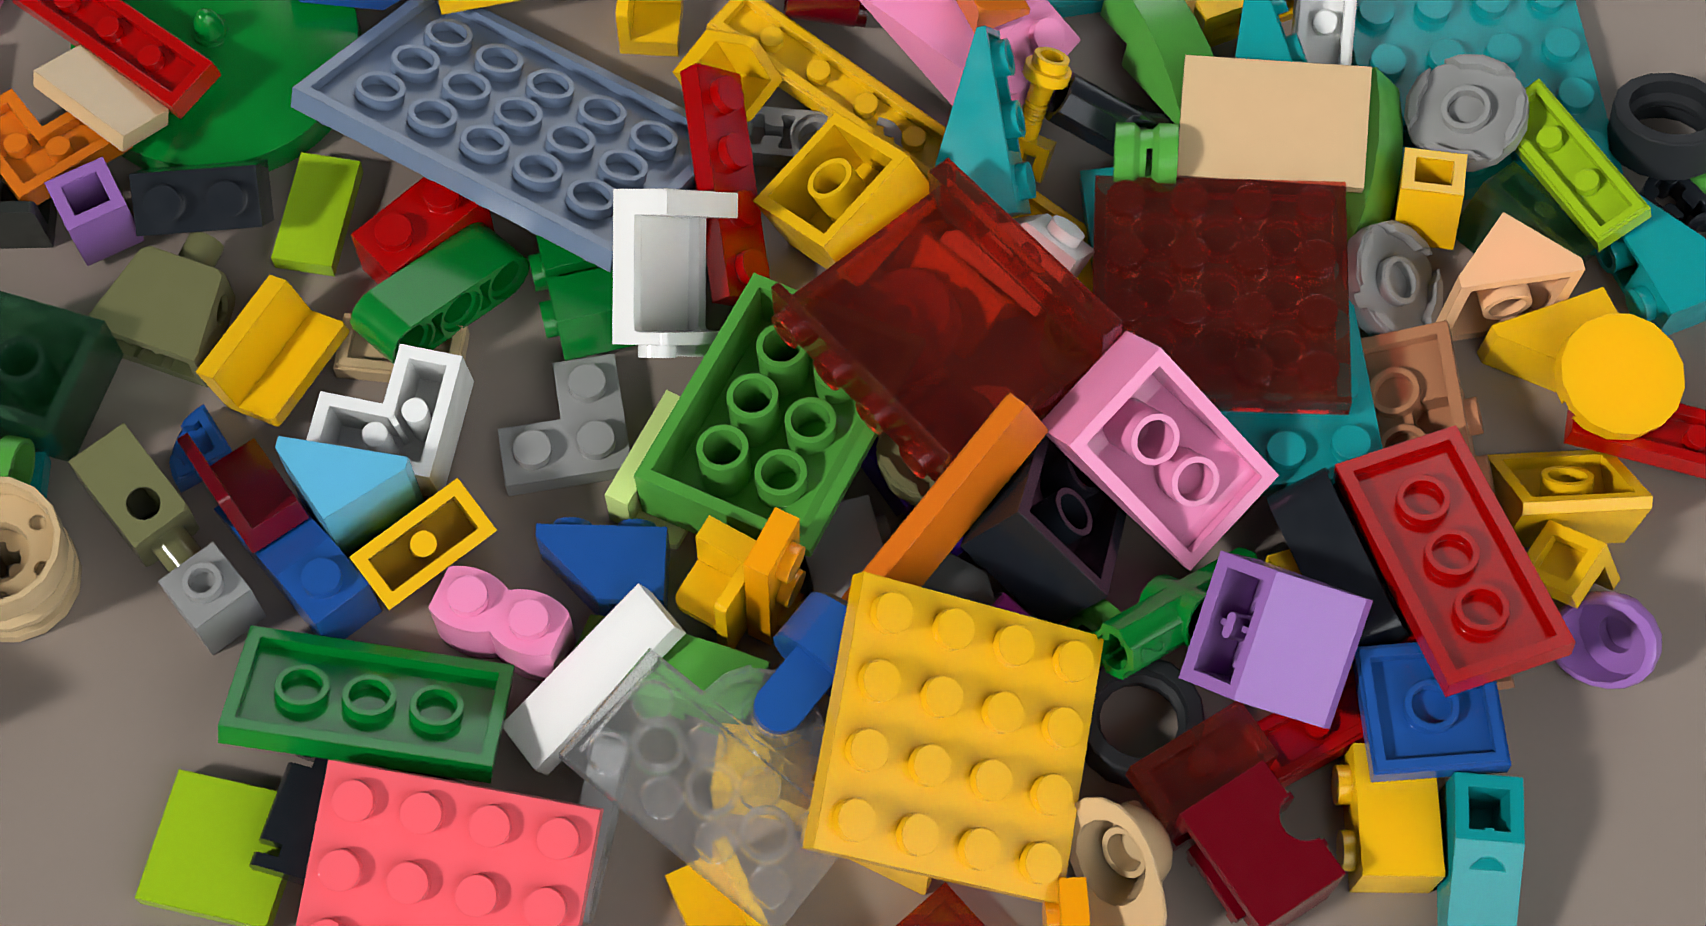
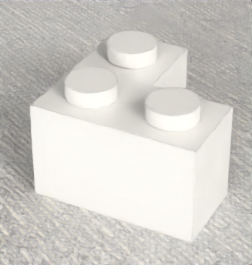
[306,344,474,497]

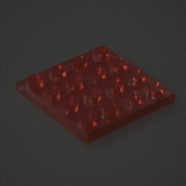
[1090,175,1352,415]

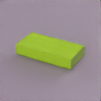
[271,152,364,277]

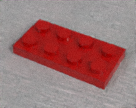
[1333,425,1576,697]

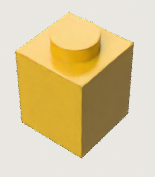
[1394,147,1468,250]

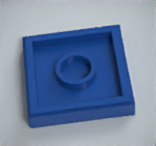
[1352,642,1512,783]

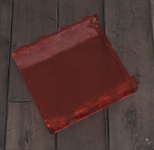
[771,158,1123,482]

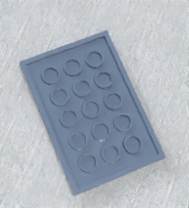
[291,0,696,272]

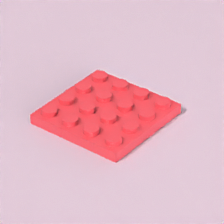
[296,759,604,926]

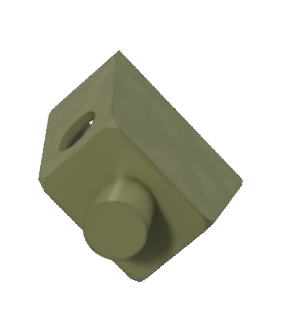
[84,232,235,388]
[68,422,202,573]

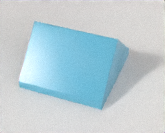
[275,436,425,564]

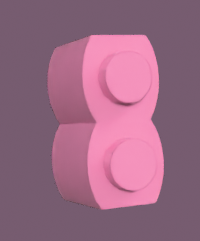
[428,566,576,681]

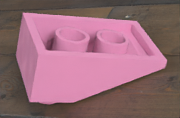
[859,0,1081,106]
[1041,330,1279,571]

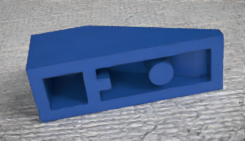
[214,505,382,639]

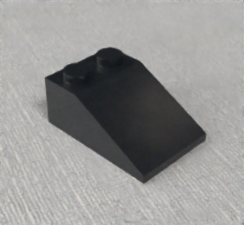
[960,388,1127,624]

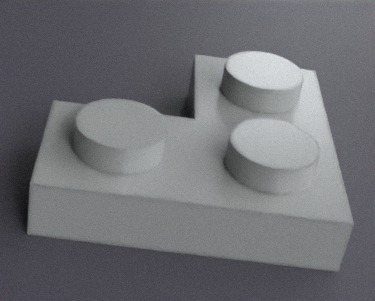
[498,353,630,496]

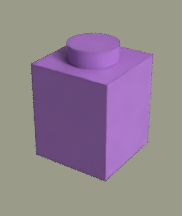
[44,157,145,266]

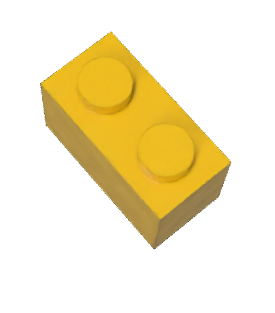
[349,478,497,611]
[1331,743,1445,893]

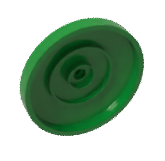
[70,0,362,172]

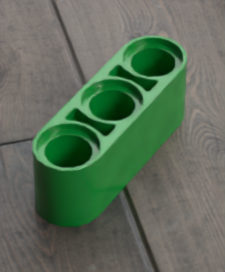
[350,222,530,364]

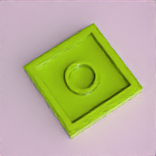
[135,769,287,926]

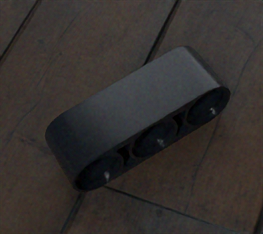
[1267,467,1410,647]

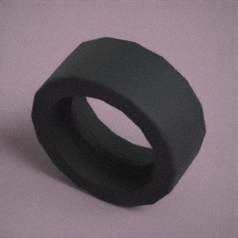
[1607,73,1706,180]
[1085,659,1205,789]

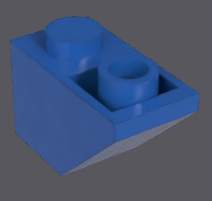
[535,517,671,616]

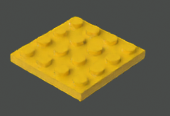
[802,572,1104,904]

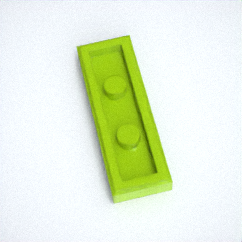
[1514,79,1651,252]

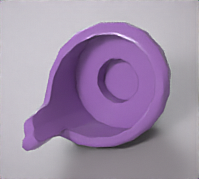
[1555,591,1662,689]

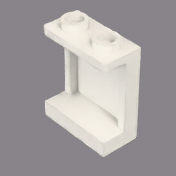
[612,189,738,358]

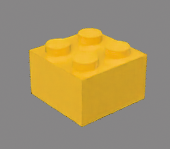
[753,112,942,291]

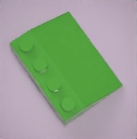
[634,273,926,557]

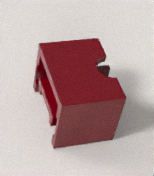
[1169,760,1346,926]

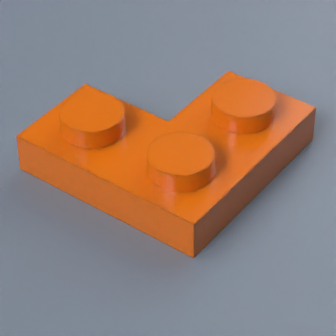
[0,88,133,206]

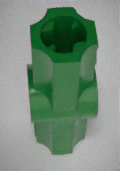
[1091,547,1258,680]

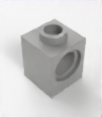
[158,542,267,655]

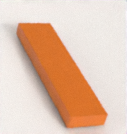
[841,393,1049,602]

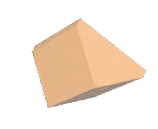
[1436,212,1586,341]

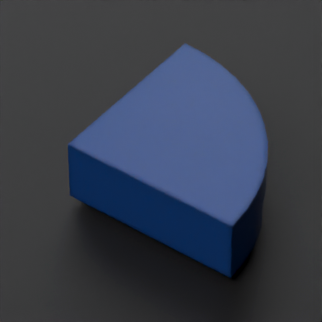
[169,404,232,493]

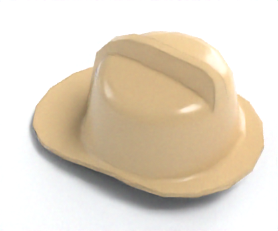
[1069,797,1173,926]

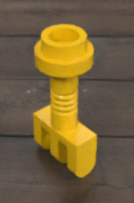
[1018,47,1072,183]

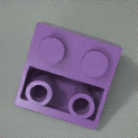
[1179,551,1373,729]

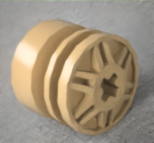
[0,477,82,642]

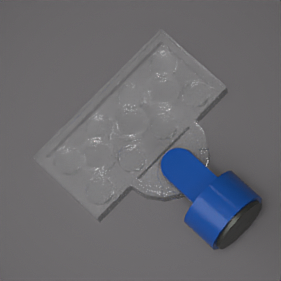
[559,592,848,926]

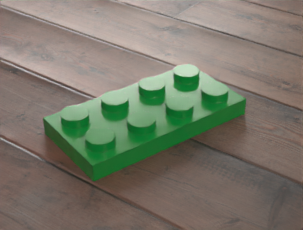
[218,625,514,783]

